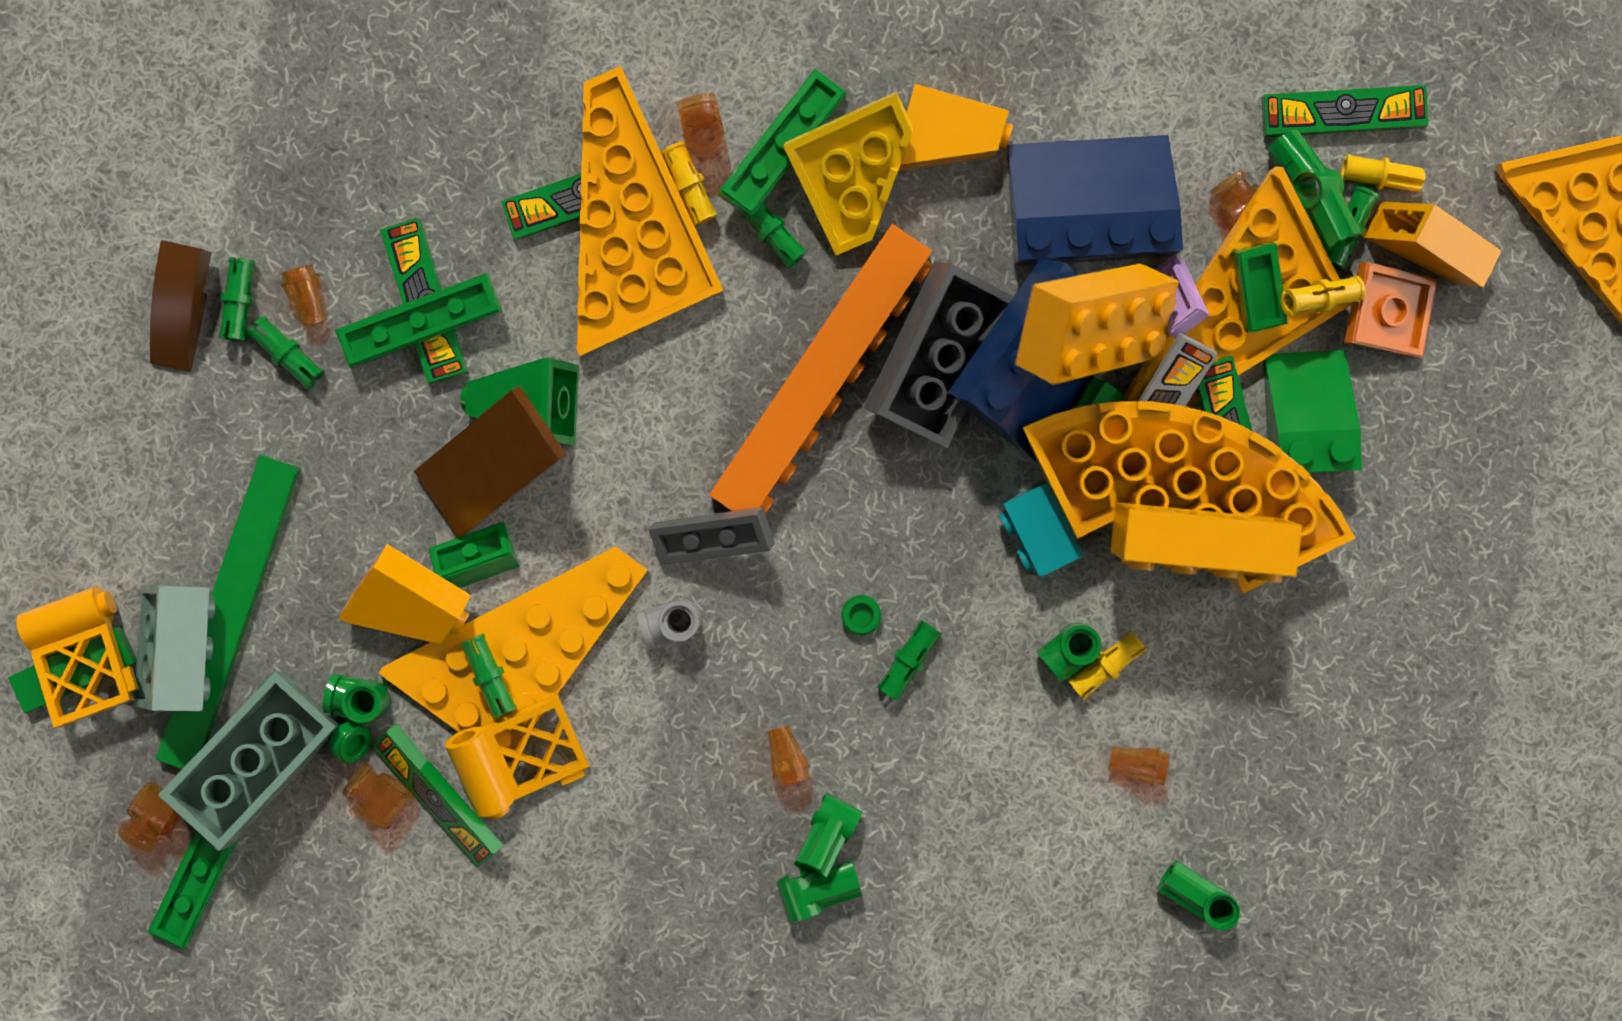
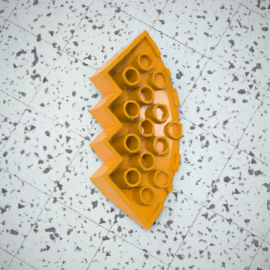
[1022,401,1356,594]

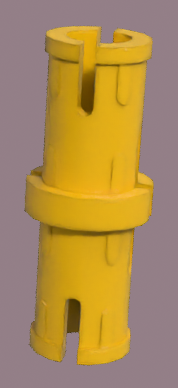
[661,141,718,226]
[1280,276,1365,316]
[1068,630,1148,700]

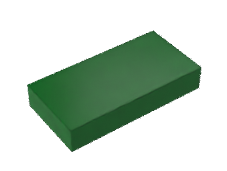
[1232,242,1288,333]

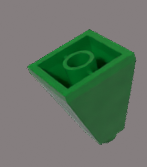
[460,358,579,445]

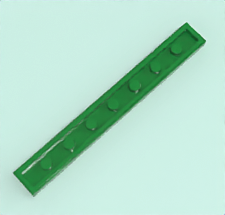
[155,455,301,769]

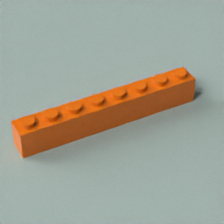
[709,224,933,514]

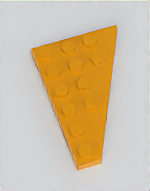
[1496,135,1622,325]
[1123,166,1352,407]
[378,546,648,762]

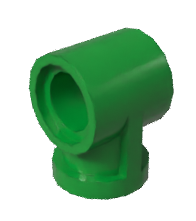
[1036,622,1102,683]
[322,673,391,723]

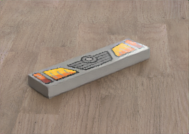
[1138,332,1217,406]

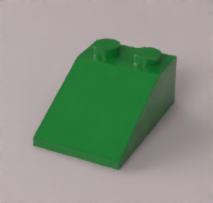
[1263,350,1363,473]

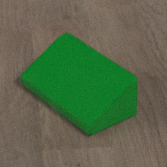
[428,521,520,588]

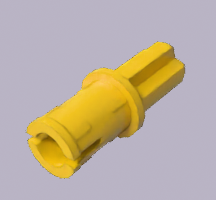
[1340,154,1426,192]

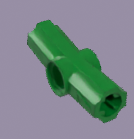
[1268,130,1361,251]

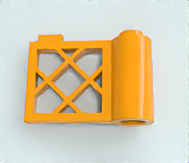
[16,586,139,728]
[444,694,590,820]

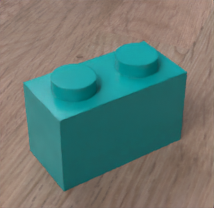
[998,482,1084,577]

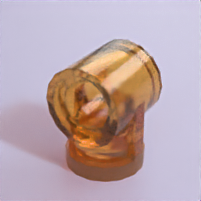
[676,93,726,160]
[1209,169,1259,231]
[341,762,414,829]
[117,781,180,852]

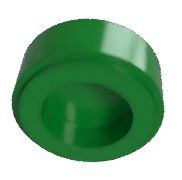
[841,595,882,635]
[329,721,371,764]

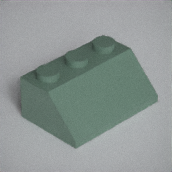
[134,585,215,711]

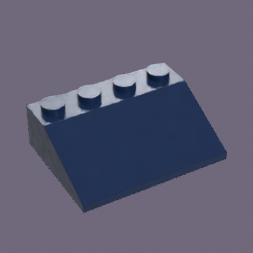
[1007,135,1183,266]
[948,258,1095,461]

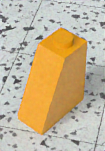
[898,84,1013,171]
[1364,201,1501,287]
[338,544,471,644]

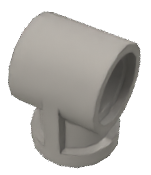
[637,599,702,651]

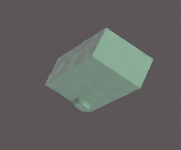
[158,671,341,851]

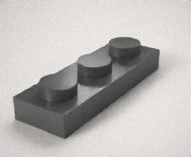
[648,507,775,565]

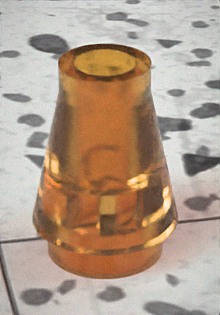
[280,264,327,327]
[767,725,811,788]
[1108,746,1170,787]

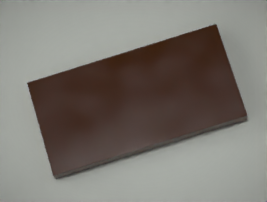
[414,386,567,538]

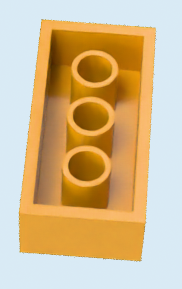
[1015,263,1179,385]
[1110,502,1302,583]

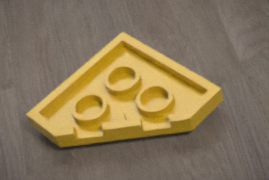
[783,91,914,256]

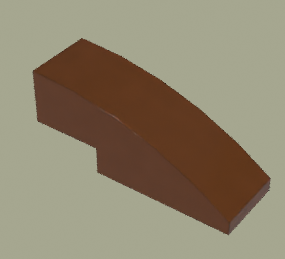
[150,240,212,372]

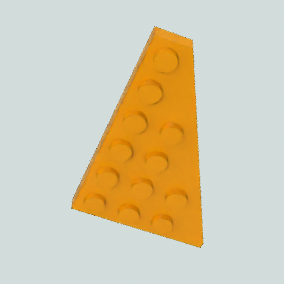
[576,66,724,356]

